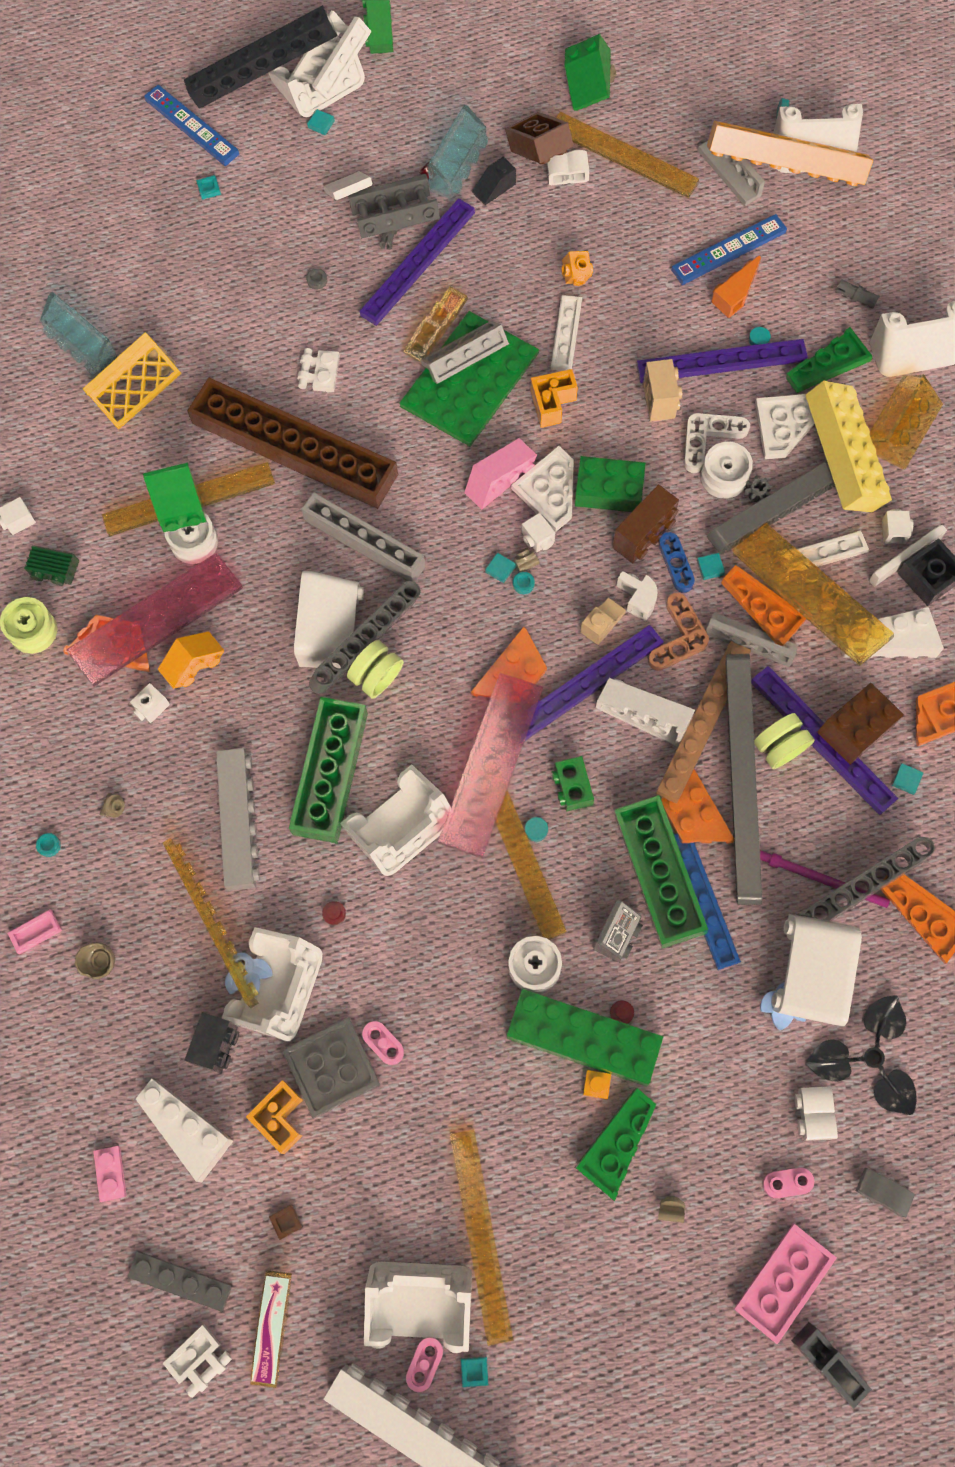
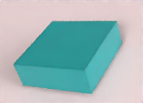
[307,109,335,135]
[196,175,221,200]
[485,553,516,583]
[697,553,725,580]
[892,763,924,795]
[461,1356,489,1387]

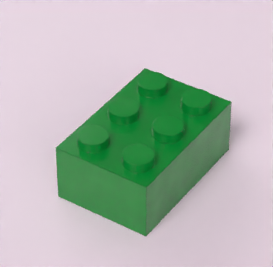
[575,456,646,512]

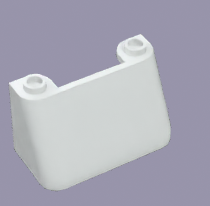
[269,37,365,117]
[773,104,863,173]
[870,301,955,377]
[294,571,364,668]
[340,764,455,876]
[772,914,862,1026]
[222,927,322,1041]
[364,1262,472,1353]

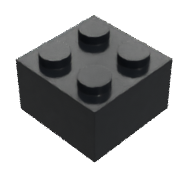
[898,538,955,606]
[184,1012,240,1074]

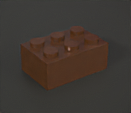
[505,112,574,164]
[613,484,679,564]
[817,683,904,765]

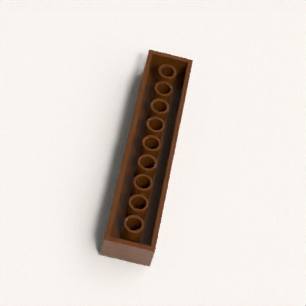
[187,377,398,509]

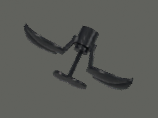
[806,995,917,1115]

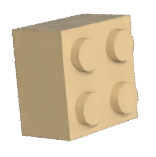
[643,359,682,422]

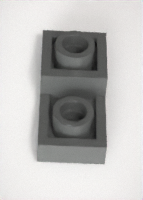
[855,1168,915,1218]

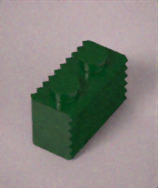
[24,545,79,586]

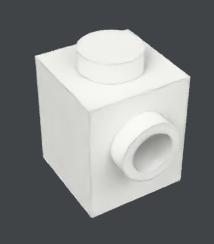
[0,497,36,535]
[882,509,913,544]
[522,513,555,552]
[130,683,170,723]

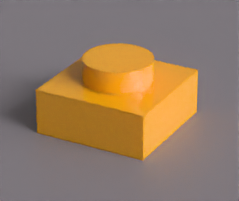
[583,1070,611,1100]

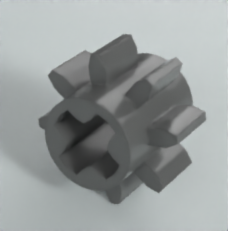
[744,476,772,503]

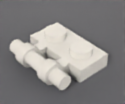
[297,348,340,392]
[163,1324,232,1398]

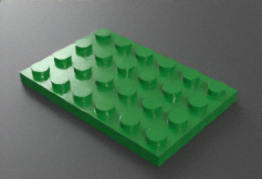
[399,311,539,447]

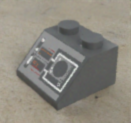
[594,899,643,963]

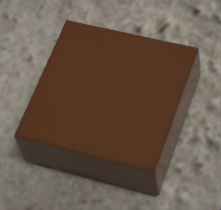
[269,1204,303,1240]

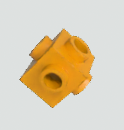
[561,251,593,286]

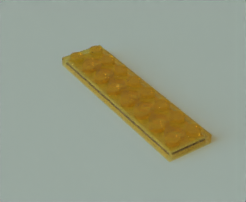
[733,523,894,666]

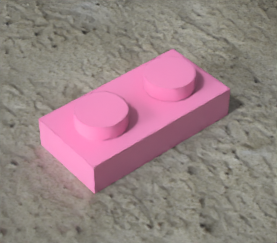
[93,1146,127,1202]

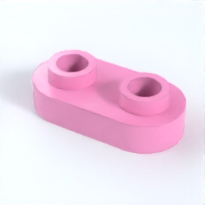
[362,1021,404,1065]
[763,1168,814,1198]
[406,1337,443,1392]

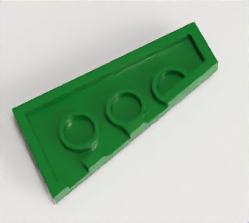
[786,327,872,393]
[574,1088,657,1201]

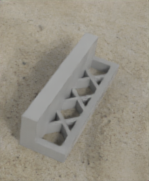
[698,141,765,206]
[420,321,509,384]
[706,612,799,667]

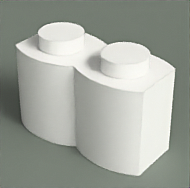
[547,149,589,185]
[795,1086,837,1141]

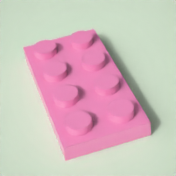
[733,1224,837,1344]

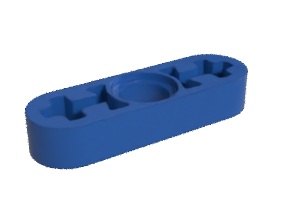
[659,532,695,593]

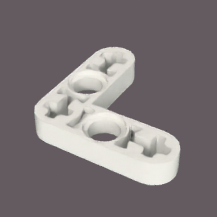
[684,413,750,473]

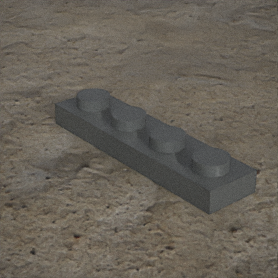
[127,1251,233,1312]

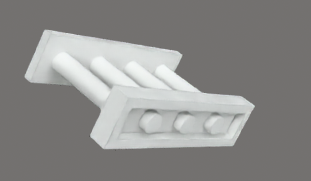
[289,10,371,100]

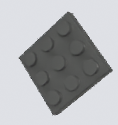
[282,1018,380,1119]

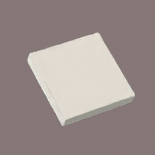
[323,171,372,200]

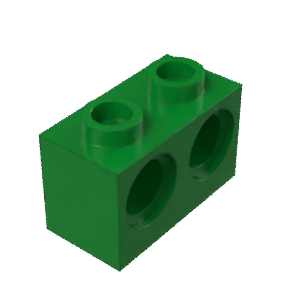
[551,756,594,812]

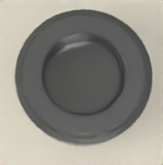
[306,269,327,290]

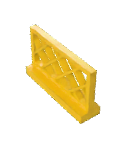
[83,332,182,429]

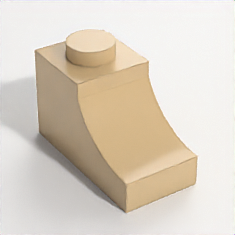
[581,598,626,645]

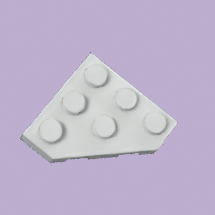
[755,394,815,459]
[511,446,574,532]

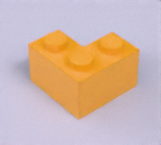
[530,369,578,428]
[158,631,225,689]
[246,1080,303,1154]

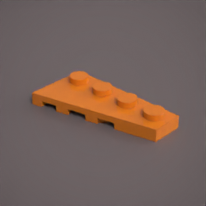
[721,565,808,647]
[881,875,955,964]

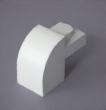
[617,571,658,622]

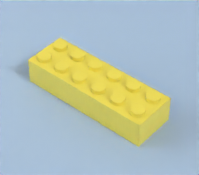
[805,381,892,512]

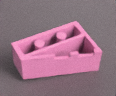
[464,438,537,509]

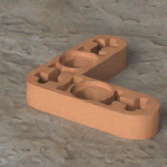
[648,593,709,671]

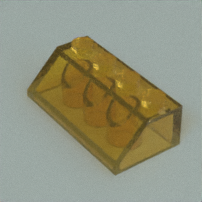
[870,374,943,470]

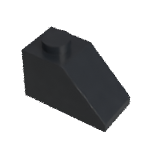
[472,156,516,205]

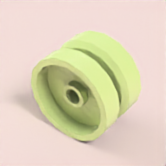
[0,597,58,654]
[347,640,404,699]
[754,713,815,769]

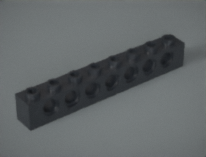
[183,5,337,108]

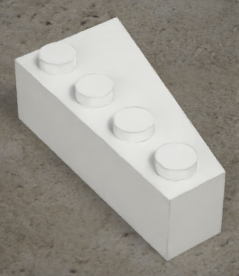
[836,607,944,658]
[596,678,695,747]
[136,1079,233,1182]

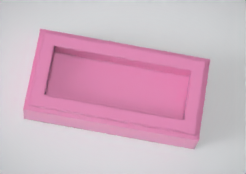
[8,909,62,954]

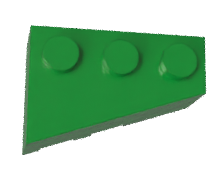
[362,0,394,54]

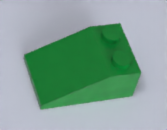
[564,34,611,111]
[143,462,207,533]

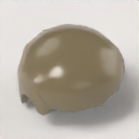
[75,942,115,979]

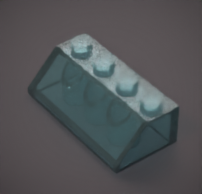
[428,104,488,200]
[40,292,117,375]

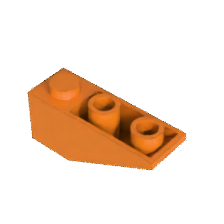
[711,256,761,318]

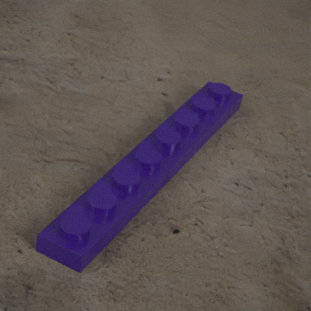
[359,198,475,326]
[637,339,808,383]
[505,625,664,746]
[751,666,899,815]

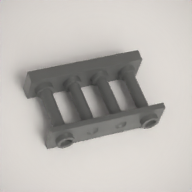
[348,174,440,239]

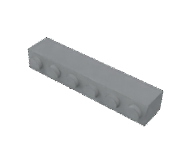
[301,493,425,582]
[216,748,260,891]

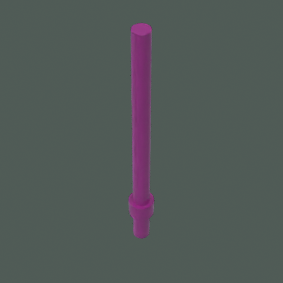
[760,850,890,908]

